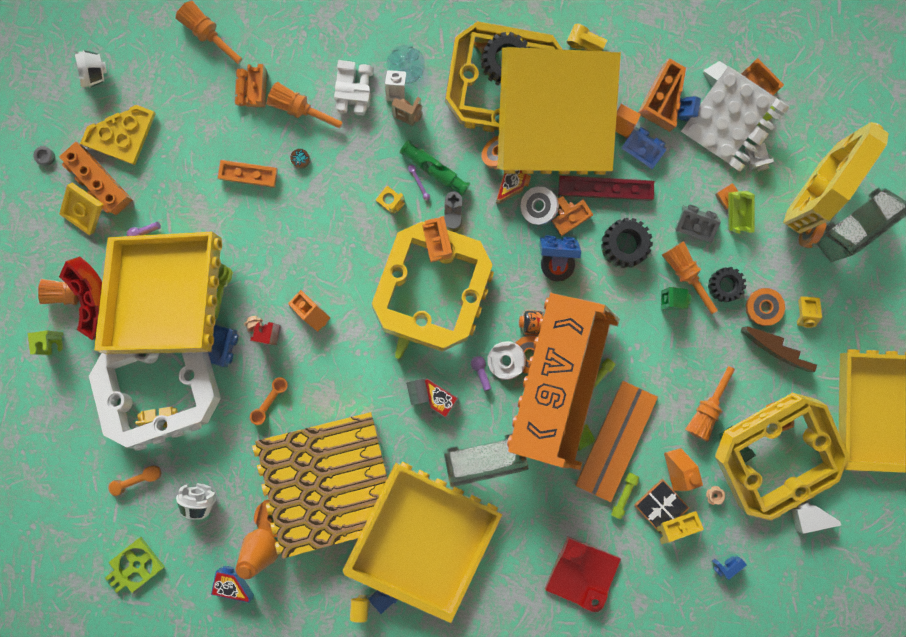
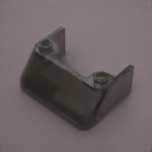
[816,187,906,262]
[444,433,529,487]

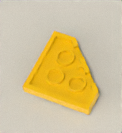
[80,105,156,165]

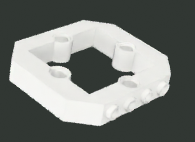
[89,352,221,451]

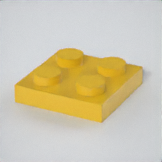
[59,183,103,236]

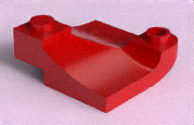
[544,536,621,612]

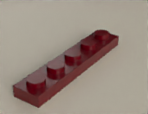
[558,176,655,201]

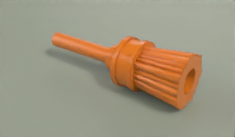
[175,1,242,64]
[266,82,343,129]
[662,241,718,314]
[38,279,79,305]
[685,366,735,442]

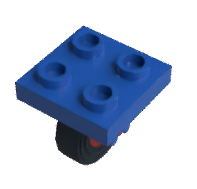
[539,235,581,282]

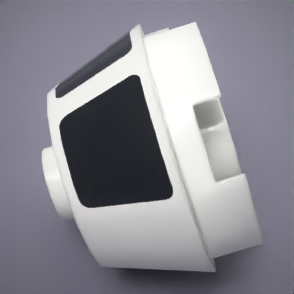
[75,50,107,88]
[176,483,216,520]

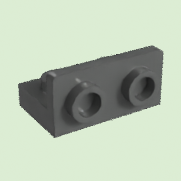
[675,205,721,243]

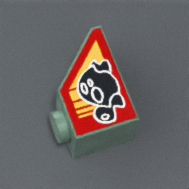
[425,377,459,419]

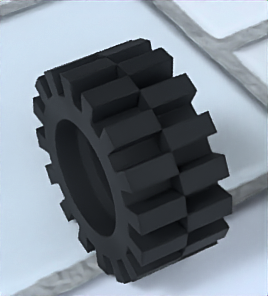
[708,267,747,302]

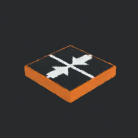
[634,479,689,535]

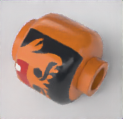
[519,310,544,335]

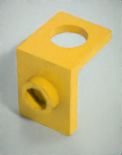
[376,186,405,214]

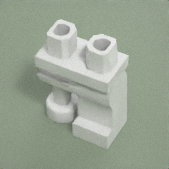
[334,60,374,116]

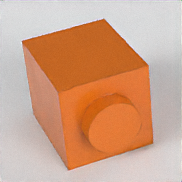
[615,104,641,138]

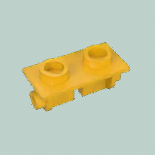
[135,406,178,428]

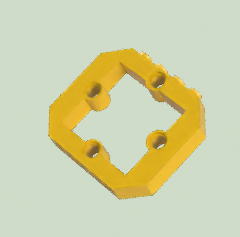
[445,21,563,132]
[783,122,889,234]
[372,222,494,352]
[715,393,849,520]

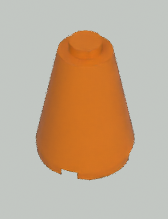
[236,529,279,579]

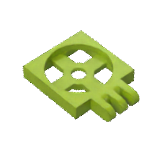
[105,537,165,593]

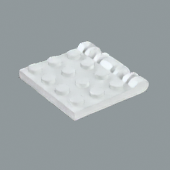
[681,66,789,171]

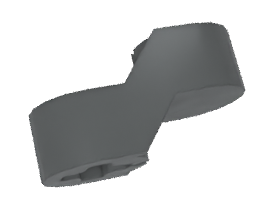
[444,192,462,232]

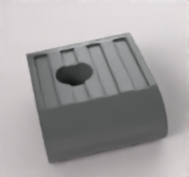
[406,379,429,405]

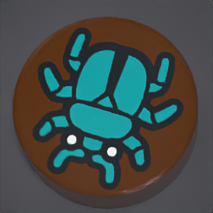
[290,148,310,169]

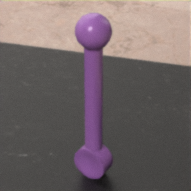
[408,165,430,201]

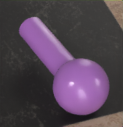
[126,221,161,236]
[471,356,492,391]

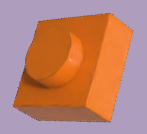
[715,183,739,210]

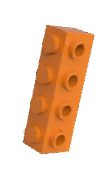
[59,142,133,215]

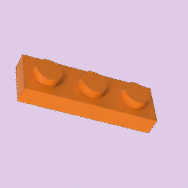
[218,160,278,188]

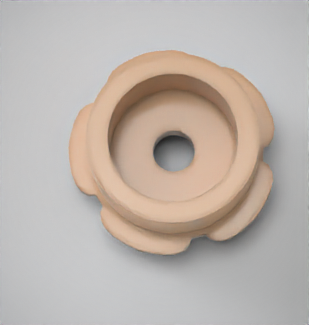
[244,316,263,332]
[706,486,725,505]

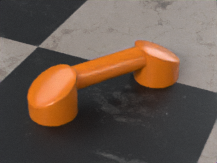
[250,377,288,425]
[108,465,162,496]

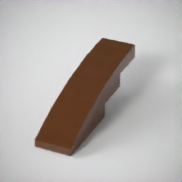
[741,326,817,372]

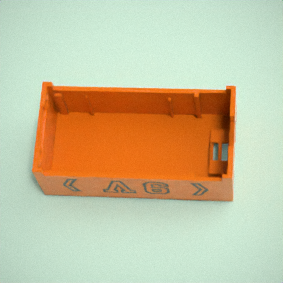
[507,293,620,470]

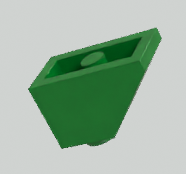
[661,287,691,310]

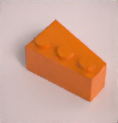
[638,58,686,132]

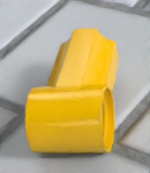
[566,24,607,51]
[349,595,370,622]

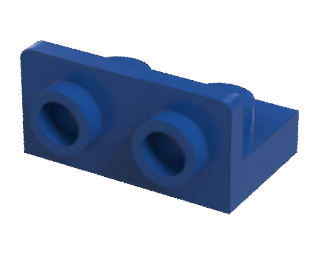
[622,127,667,169]
[208,325,239,367]

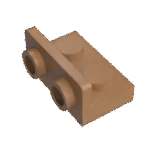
[391,97,423,126]

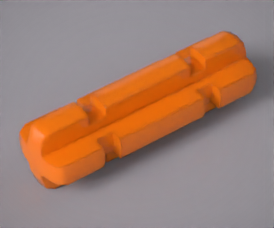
[235,69,248,106]

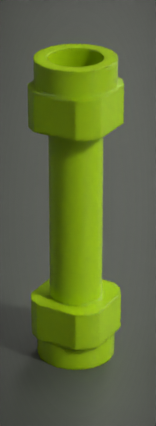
[592,358,616,395]
[611,472,640,519]

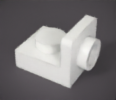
[385,71,406,101]
[744,143,774,172]

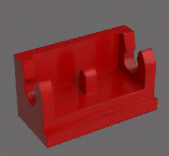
[250,322,281,345]

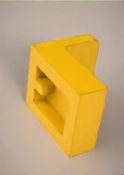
[797,296,822,328]

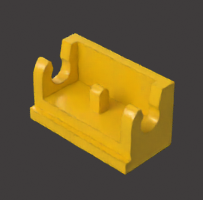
[657,511,704,544]

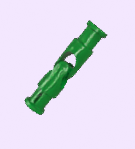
[400,140,470,196]

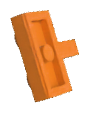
[551,196,593,237]

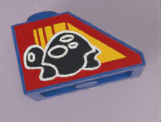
[211,566,254,603]

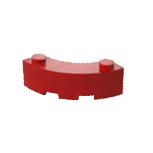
[59,256,102,340]

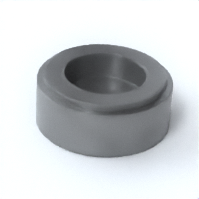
[33,146,55,166]

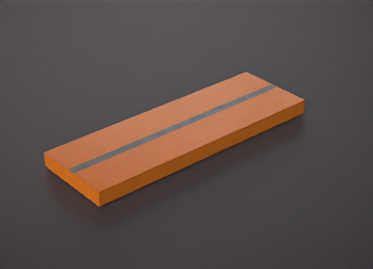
[575,381,658,502]

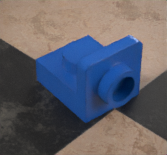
[677,96,701,122]
[712,556,747,580]
[368,590,398,614]

